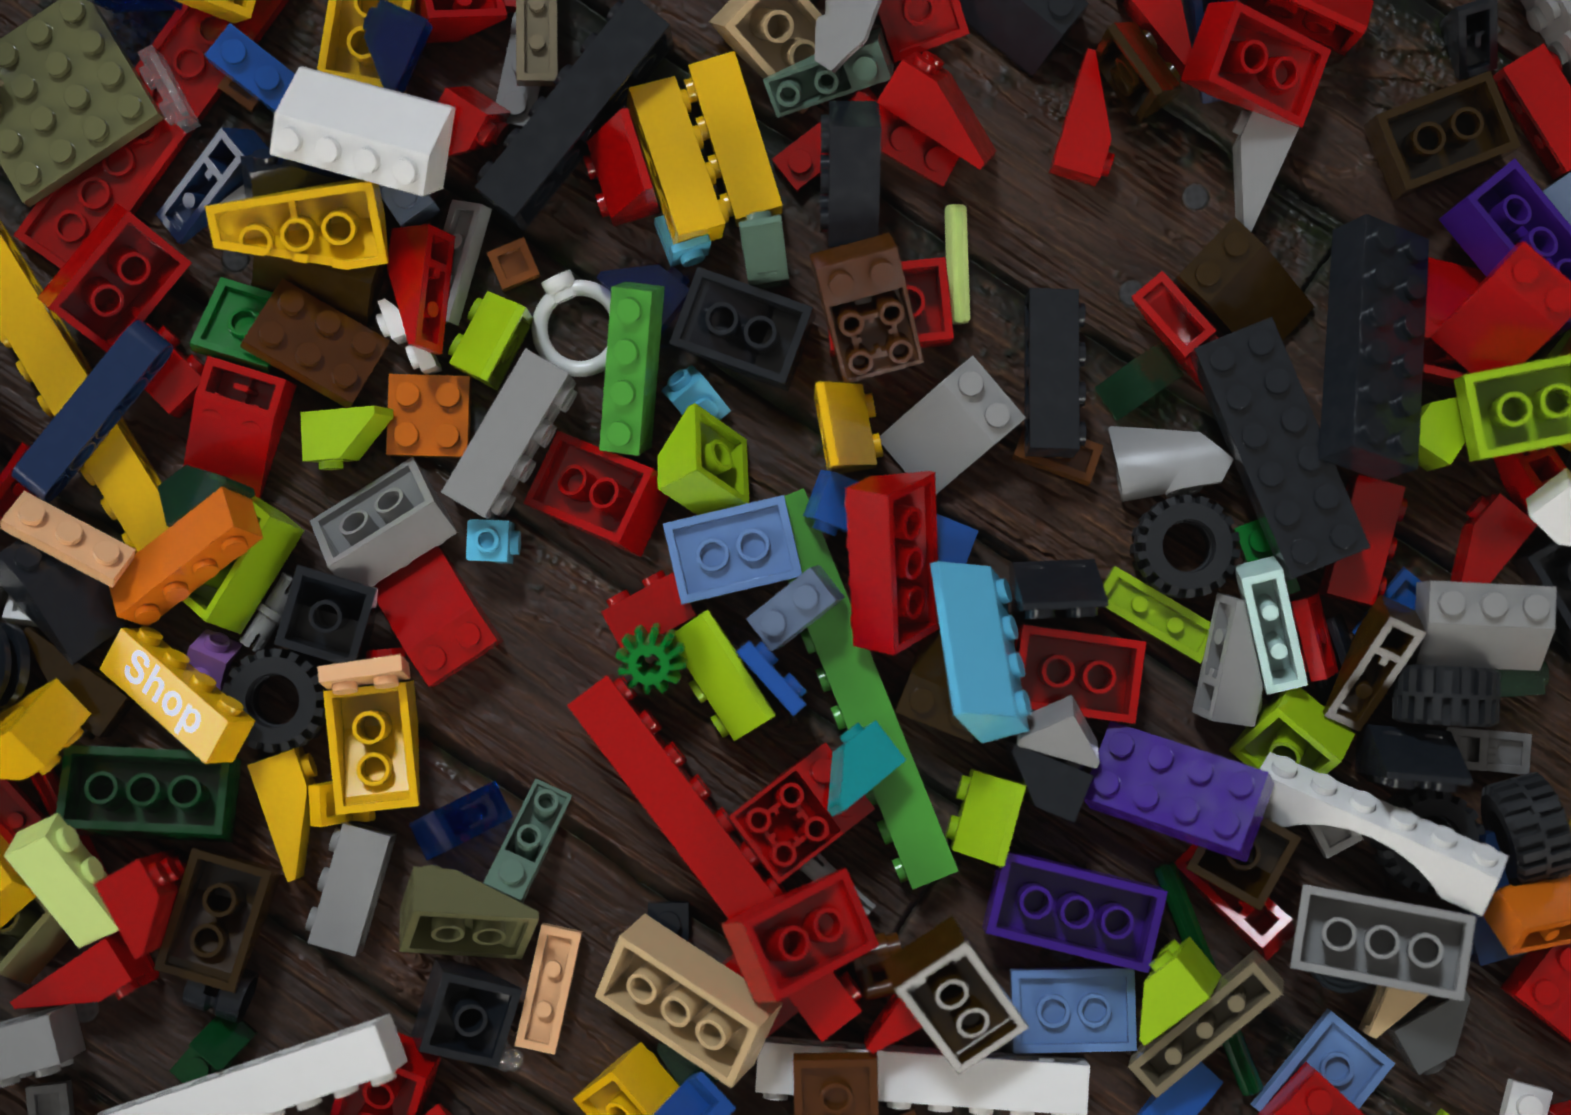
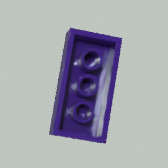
[1439,158,1571,345]
[1084,721,1275,862]
[982,850,1168,973]

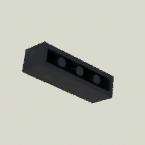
[1024,288,1086,458]

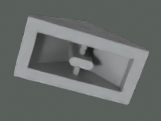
[1016,695,1100,769]

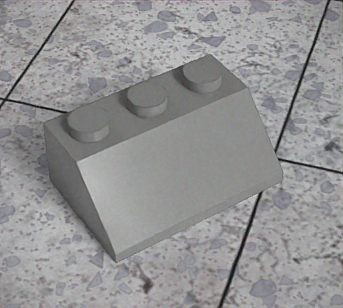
[310,457,458,587]
[1413,581,1557,671]

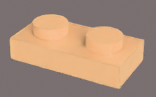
[317,654,411,695]

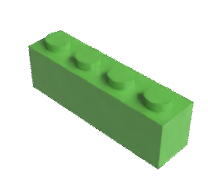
[599,281,665,456]

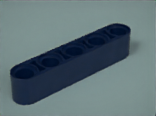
[11,320,174,503]

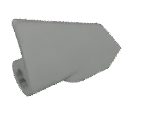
[814,0,882,73]
[1108,426,1234,502]

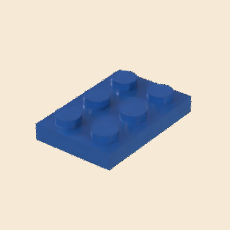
[737,641,806,716]

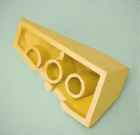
[205,179,389,270]

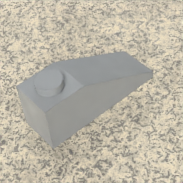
[1232,110,1299,232]
[1192,593,1263,727]

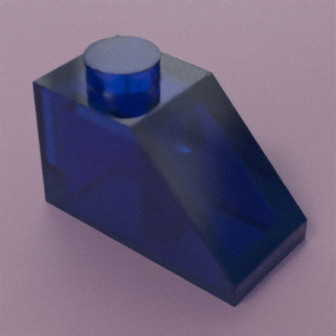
[363,0,433,93]
[596,265,690,334]
[409,781,513,860]

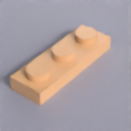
[0,491,136,588]
[514,923,583,1055]

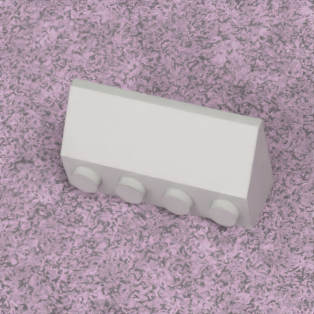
[270,66,456,196]

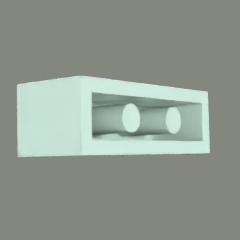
[1234,556,1308,695]

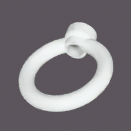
[532,270,611,377]

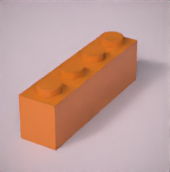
[109,486,263,626]
[1483,875,1571,955]

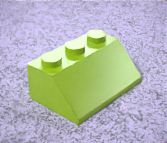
[183,480,305,634]
[671,610,776,741]

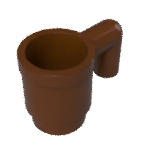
[853,932,901,1000]

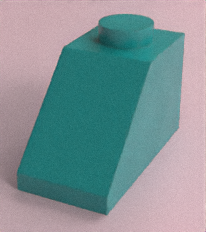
[827,720,906,817]

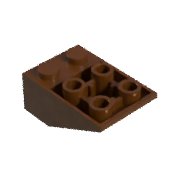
[809,233,924,383]

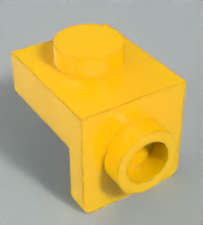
[308,781,376,827]

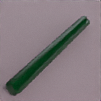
[1154,862,1263,1096]

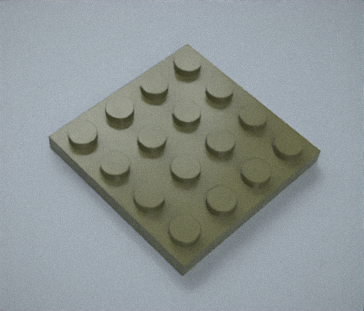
[0,0,165,207]

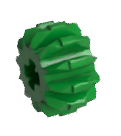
[616,623,687,695]

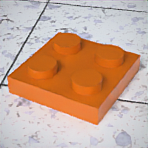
[386,374,472,458]

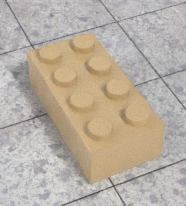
[595,914,782,1088]

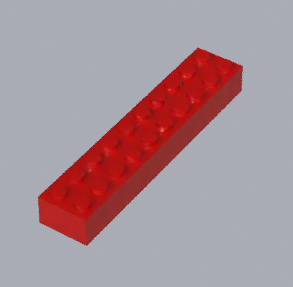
[567,674,863,1042]

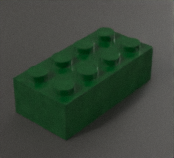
[56,745,242,842]

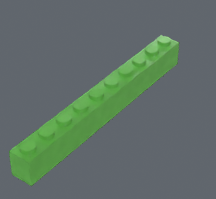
[785,488,958,890]

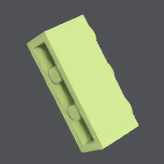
[4,813,119,948]

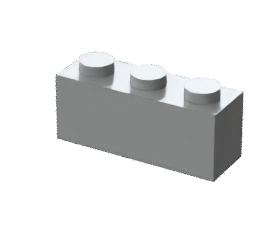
[305,821,397,957]

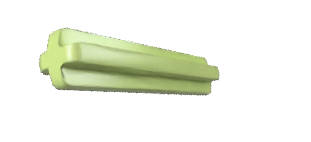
[944,204,970,324]

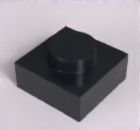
[648,901,689,942]

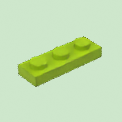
[1103,566,1211,664]

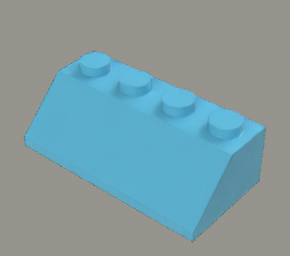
[930,561,1032,743]

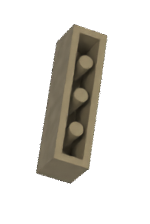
[1128,949,1284,1098]

